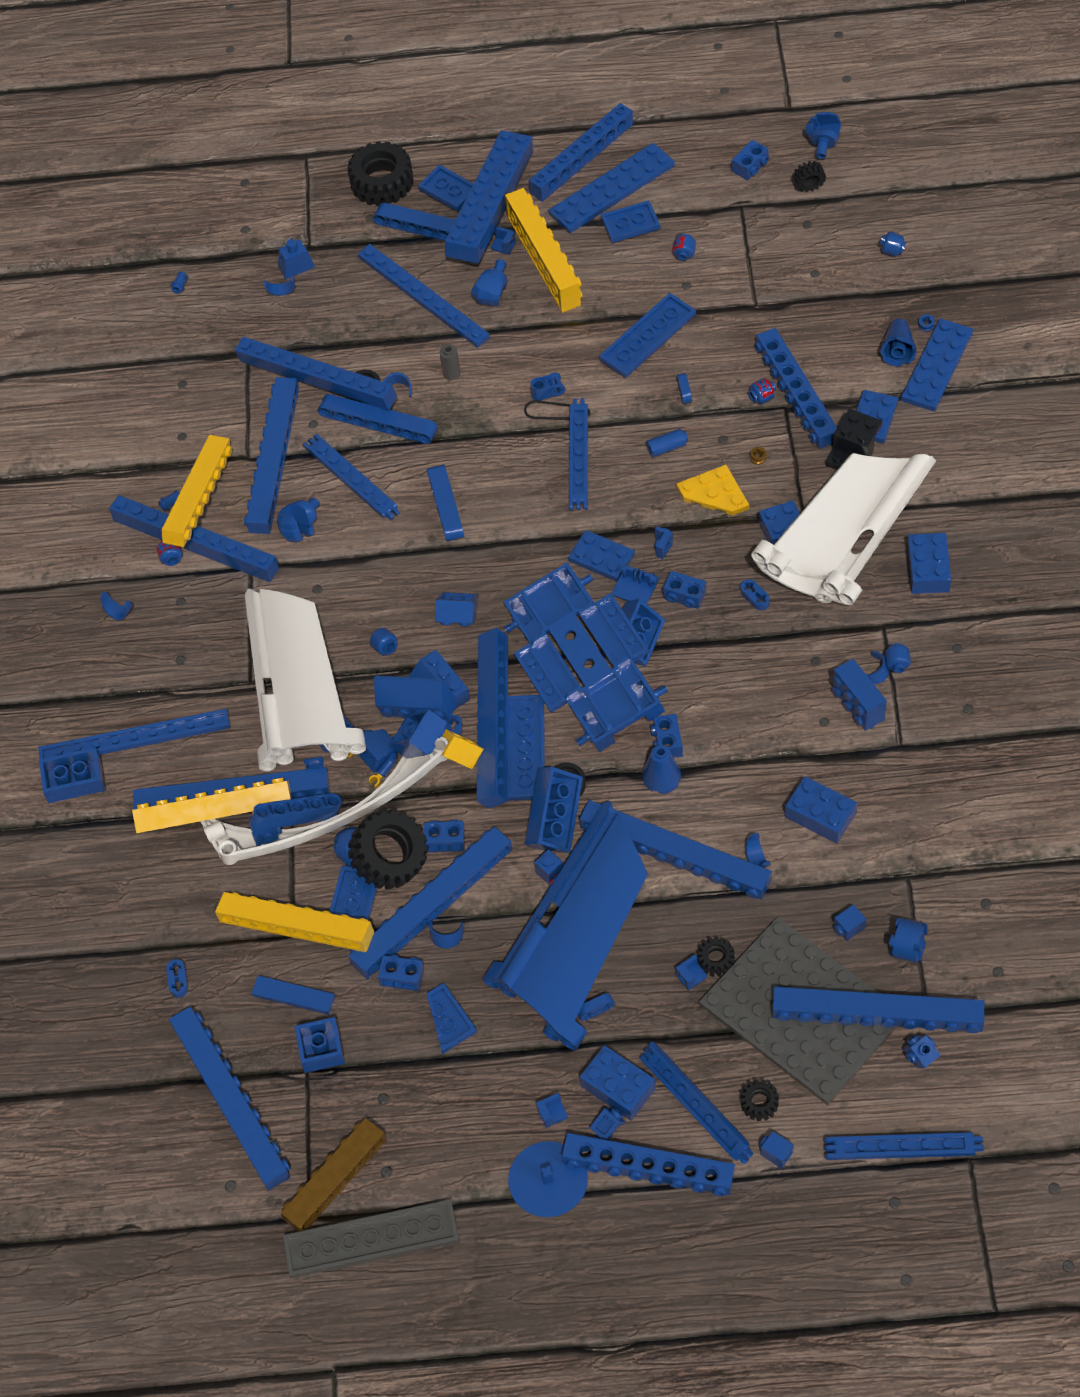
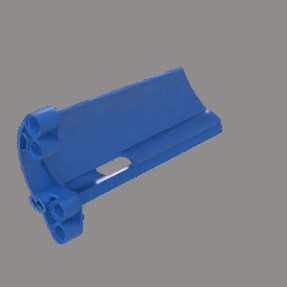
[482,801,648,1051]

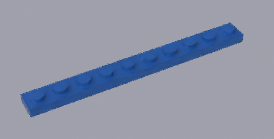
[358,244,490,348]
[38,709,230,759]

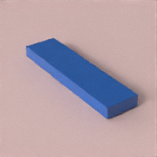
[251,975,335,1015]

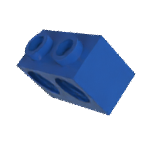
[732,140,769,180]
[663,571,707,609]
[650,714,683,758]
[424,820,465,853]
[378,955,425,992]

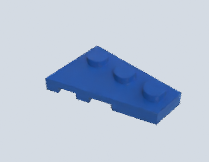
[427,983,477,1054]

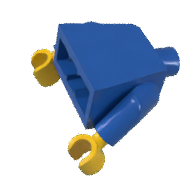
[347,729,398,789]

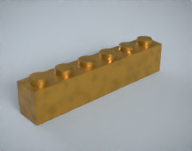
[281,1118,386,1232]

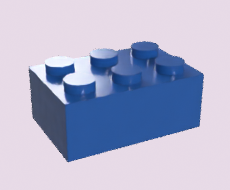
[907,533,951,594]
[832,659,887,731]
[388,709,447,759]
[39,747,105,804]
[785,776,857,844]
[580,1045,656,1121]

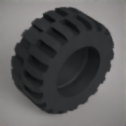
[347,141,413,206]
[348,810,428,890]

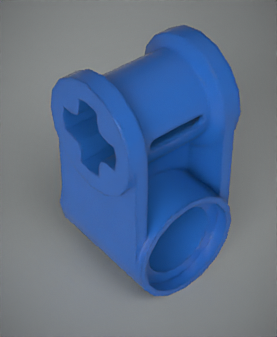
[530,373,566,401]

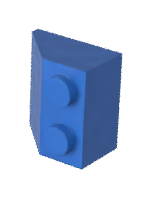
[436,592,479,626]

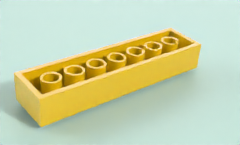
[505,188,582,313]

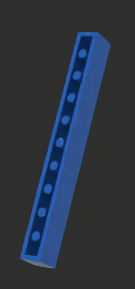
[235,337,397,410]
[244,377,299,534]
[109,495,279,582]
[476,628,508,809]
[133,767,330,810]
[579,800,772,900]
[348,827,512,979]
[773,987,984,1033]
[169,1007,290,1191]

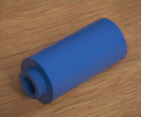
[646,428,688,458]

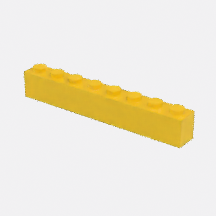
[162,435,232,547]
[132,778,292,833]
[215,892,374,952]

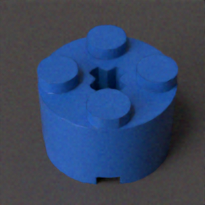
[889,917,928,963]

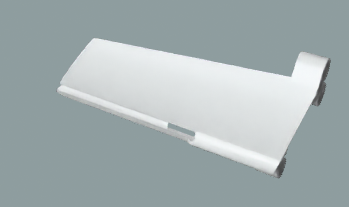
[751,453,936,606]
[245,589,366,771]

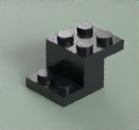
[825,408,883,470]

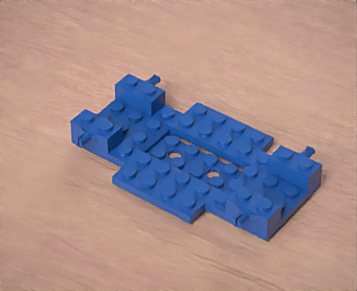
[504,562,668,752]

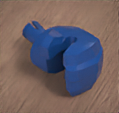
[805,112,841,159]
[471,259,508,307]
[277,497,320,542]

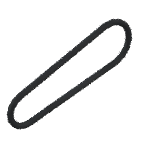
[524,400,590,420]

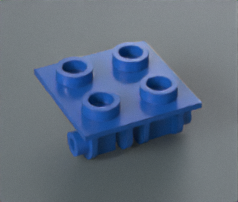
[611,564,660,604]

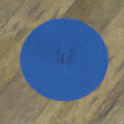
[508,1141,588,1217]

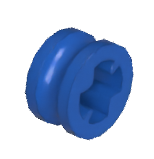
[919,314,935,332]

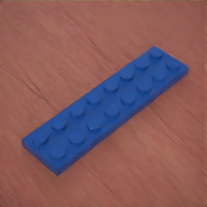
[548,143,675,234]

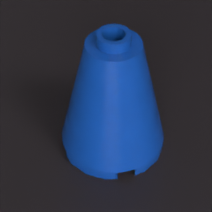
[880,319,916,367]
[642,745,681,794]

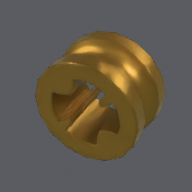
[750,447,767,465]

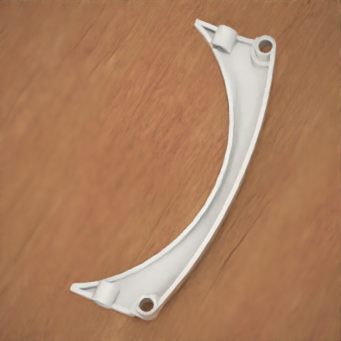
[200,737,448,865]

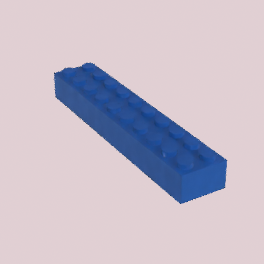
[445,130,533,264]

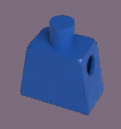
[278,239,315,280]

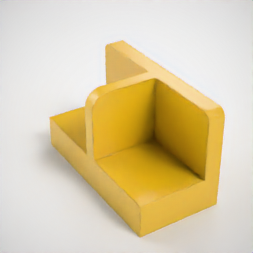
[442,729,484,769]

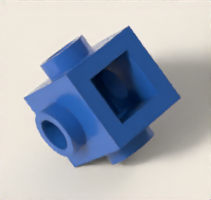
[903,1034,941,1069]

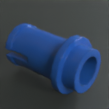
[171,271,188,294]
[158,490,180,511]

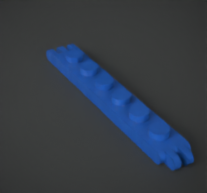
[569,398,588,510]
[302,434,400,520]
[639,1042,753,1164]
[824,1133,984,1160]

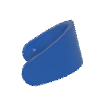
[264,275,295,296]
[383,372,412,397]
[100,591,132,620]
[867,651,889,684]
[745,833,771,868]
[429,921,464,949]

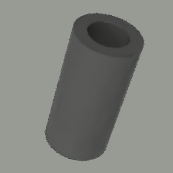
[440,344,461,380]

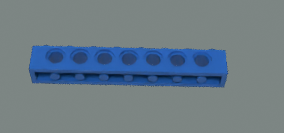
[529,103,633,202]
[755,328,838,449]
[562,1133,735,1196]

